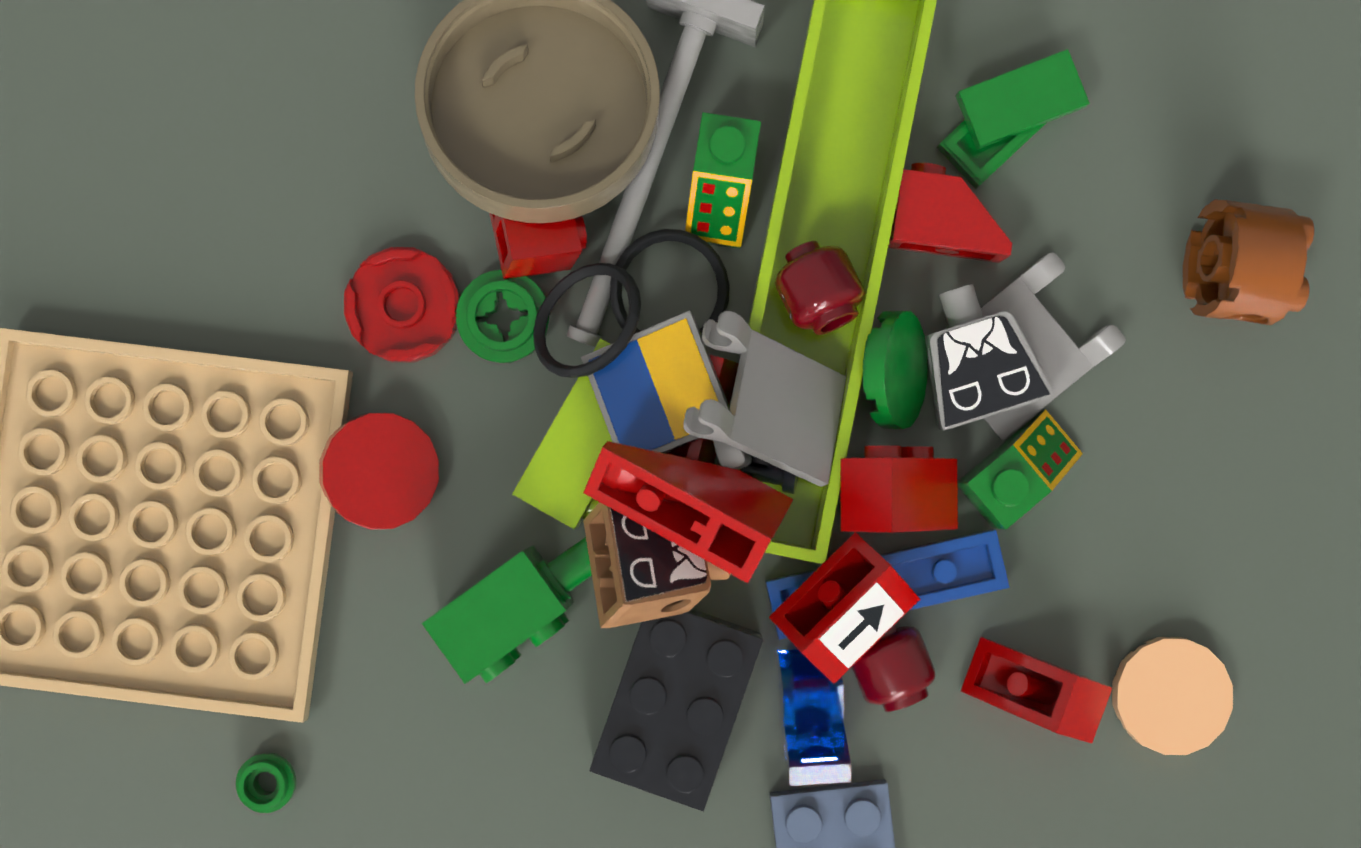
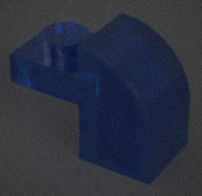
[778,649,851,786]

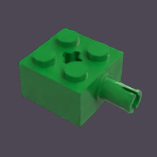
[421,535,592,684]

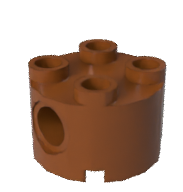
[1183,199,1314,325]

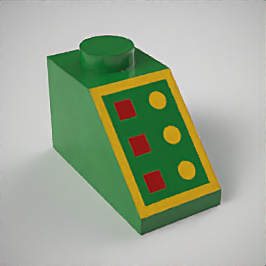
[685,112,761,249]
[957,409,1083,530]

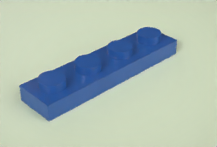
[765,529,1010,640]

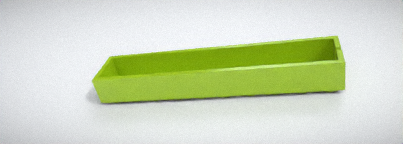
[719,0,937,564]

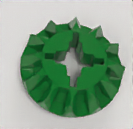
[456,270,549,363]

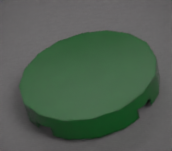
[863,311,928,429]

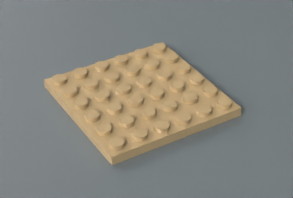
[0,328,353,723]

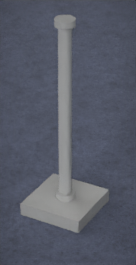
[566,0,764,347]

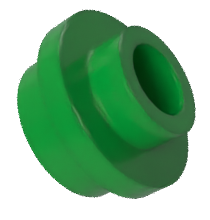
[236,753,296,813]

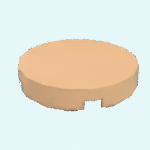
[1112,637,1233,755]

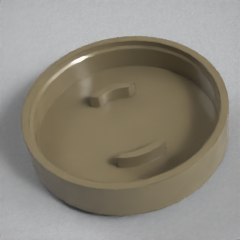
[415,0,660,223]

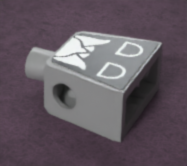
[925,284,1054,431]

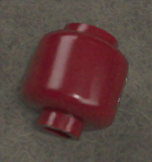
[775,241,865,335]
[852,625,935,712]

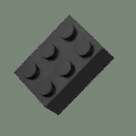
[589,609,764,812]

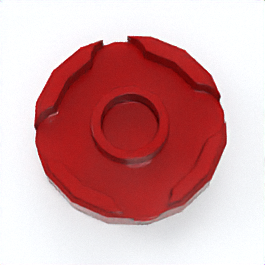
[344,247,461,363]
[319,413,439,530]

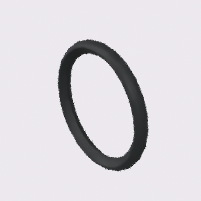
[610,229,730,335]
[533,263,641,378]

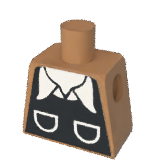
[583,502,731,628]

